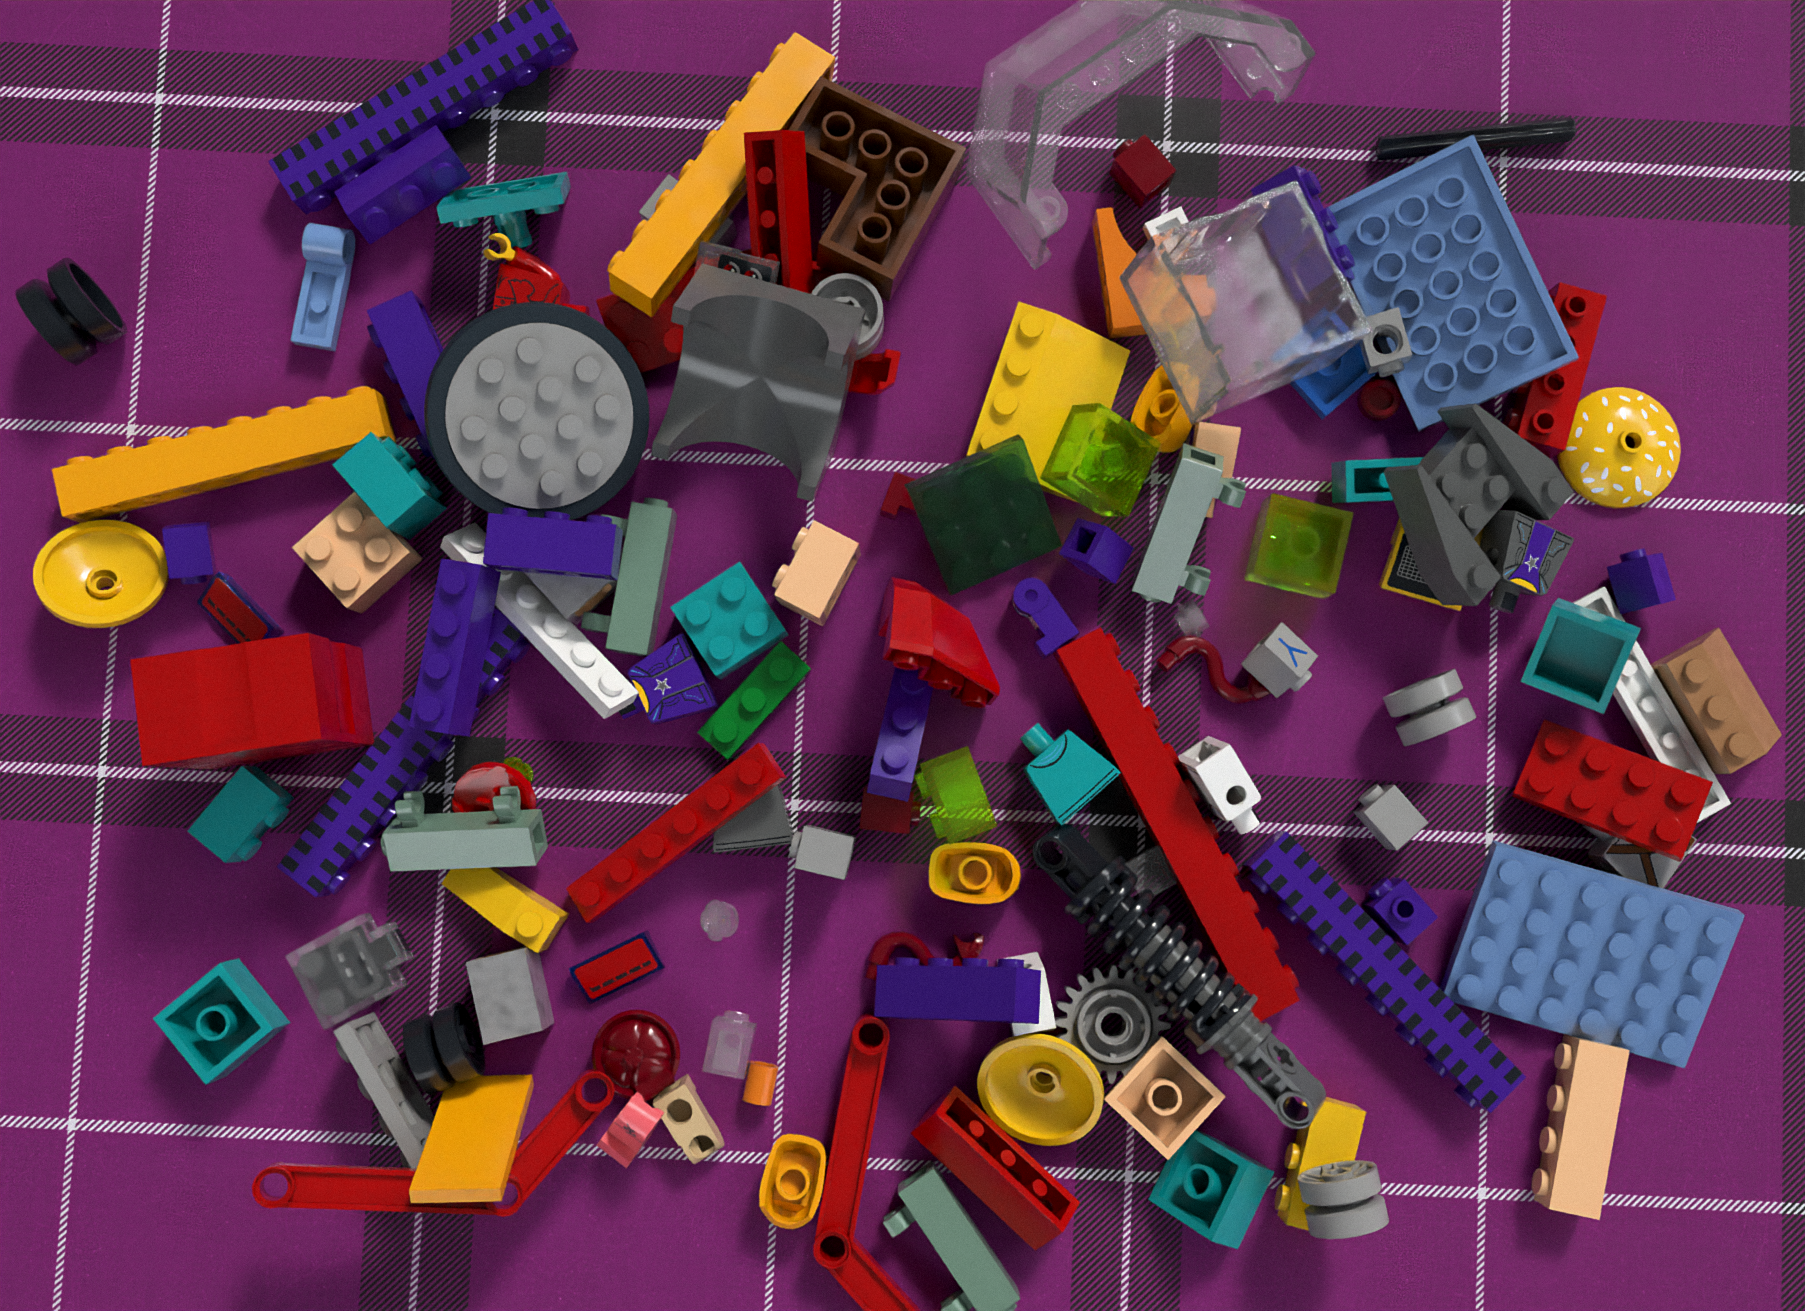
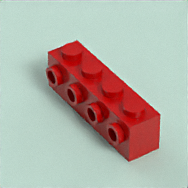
[743,130,814,294]
[1503,282,1607,458]
[910,1085,1080,1251]

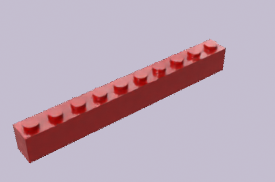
[1053,627,1300,1022]

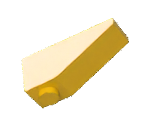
[441,867,569,953]

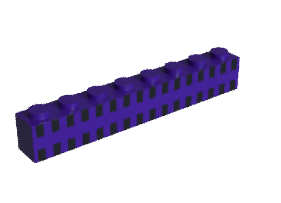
[268,0,579,215]
[277,605,531,898]
[1243,831,1526,1113]

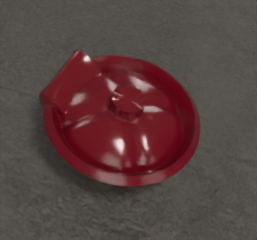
[592,1010,680,1103]

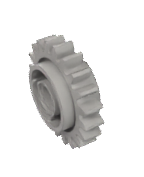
[1055,964,1171,1084]

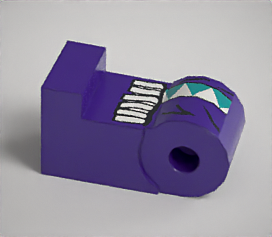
[1012,578,1079,660]

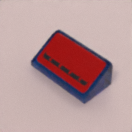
[197,571,285,644]
[568,930,665,1005]

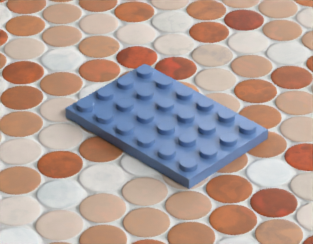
[1328,134,1579,432]
[1440,840,1745,1068]

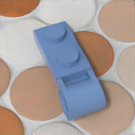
[290,223,355,351]

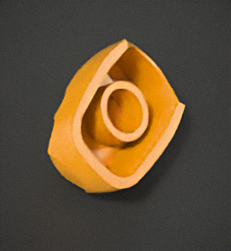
[1130,362,1203,453]
[929,842,1021,904]
[759,1133,826,1229]

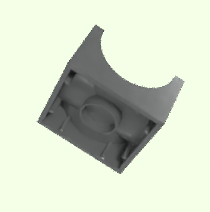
[651,263,866,502]

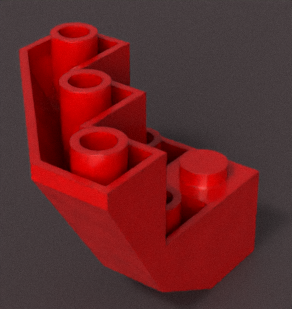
[877,577,1000,708]

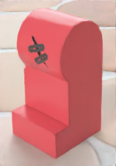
[596,1091,665,1168]

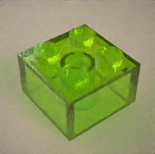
[1040,403,1161,517]
[1244,493,1353,599]
[914,746,998,845]

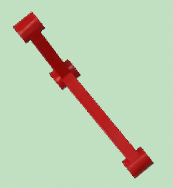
[813,1012,921,1311]
[252,1069,615,1217]

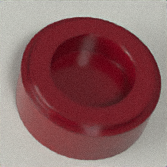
[1357,378,1401,421]

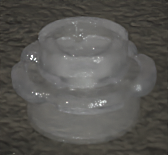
[1174,599,1210,638]
[700,900,739,941]

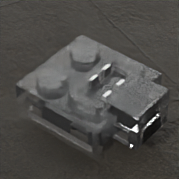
[285,913,414,1030]

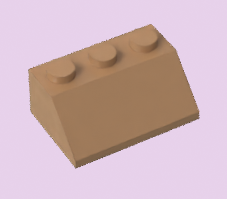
[1650,627,1782,774]

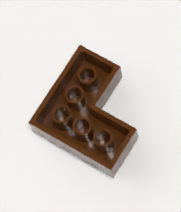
[789,76,966,302]

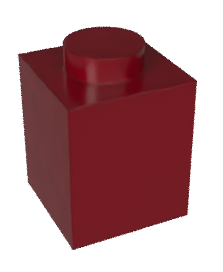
[1109,134,1177,209]
[859,787,921,834]

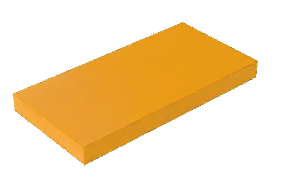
[409,1075,534,1203]

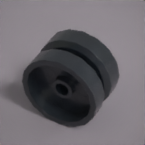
[15,258,128,366]

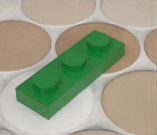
[698,641,812,760]

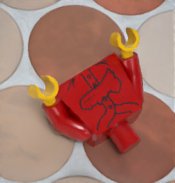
[483,233,590,316]

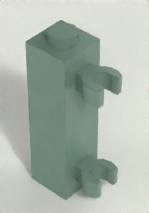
[1132,443,1246,604]
[581,498,677,657]
[381,786,548,871]
[883,1160,1020,1311]

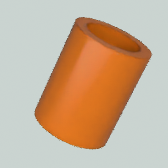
[742,1061,779,1106]

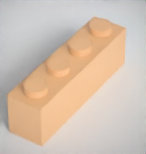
[1532,1034,1630,1220]

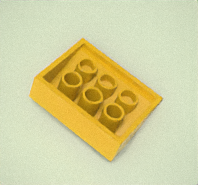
[964,301,1130,503]

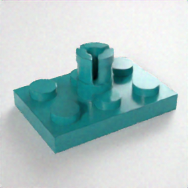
[436,172,571,248]

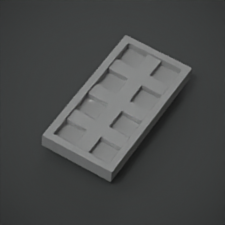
[333,1012,435,1168]

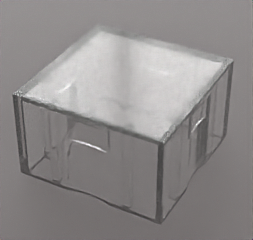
[1119,180,1373,425]

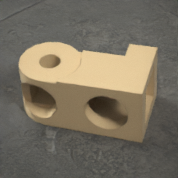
[652,1074,725,1164]

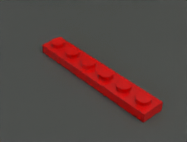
[566,743,787,923]

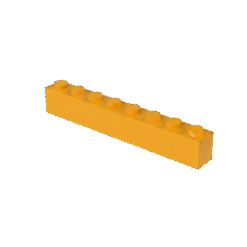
[607,32,835,317]
[52,386,397,523]

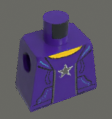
[619,633,720,725]

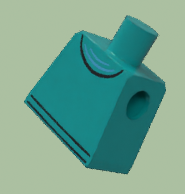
[1020,723,1121,826]

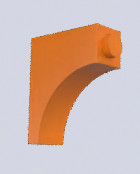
[1092,207,1215,339]

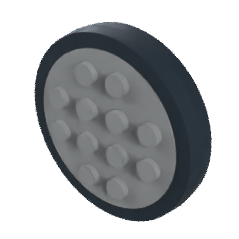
[424,302,649,520]

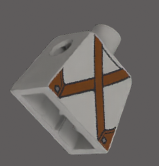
[1582,824,1697,888]

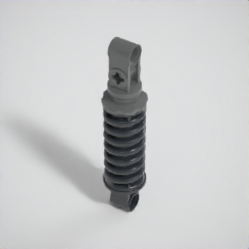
[1032,824,1326,1129]

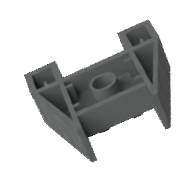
[1384,403,1574,606]

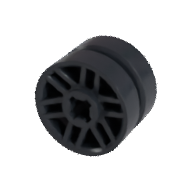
[403,1002,486,1095]

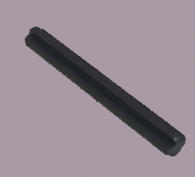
[1375,117,1576,161]

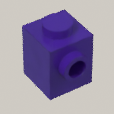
[1059,518,1134,584]
[162,521,216,585]
[1607,548,1676,614]
[1363,877,1438,945]

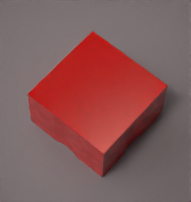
[130,633,374,769]

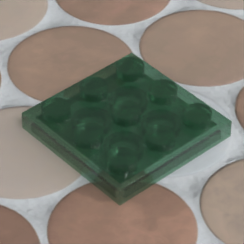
[905,434,1062,596]

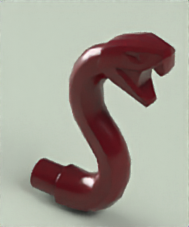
[1156,635,1271,704]
[865,931,985,981]

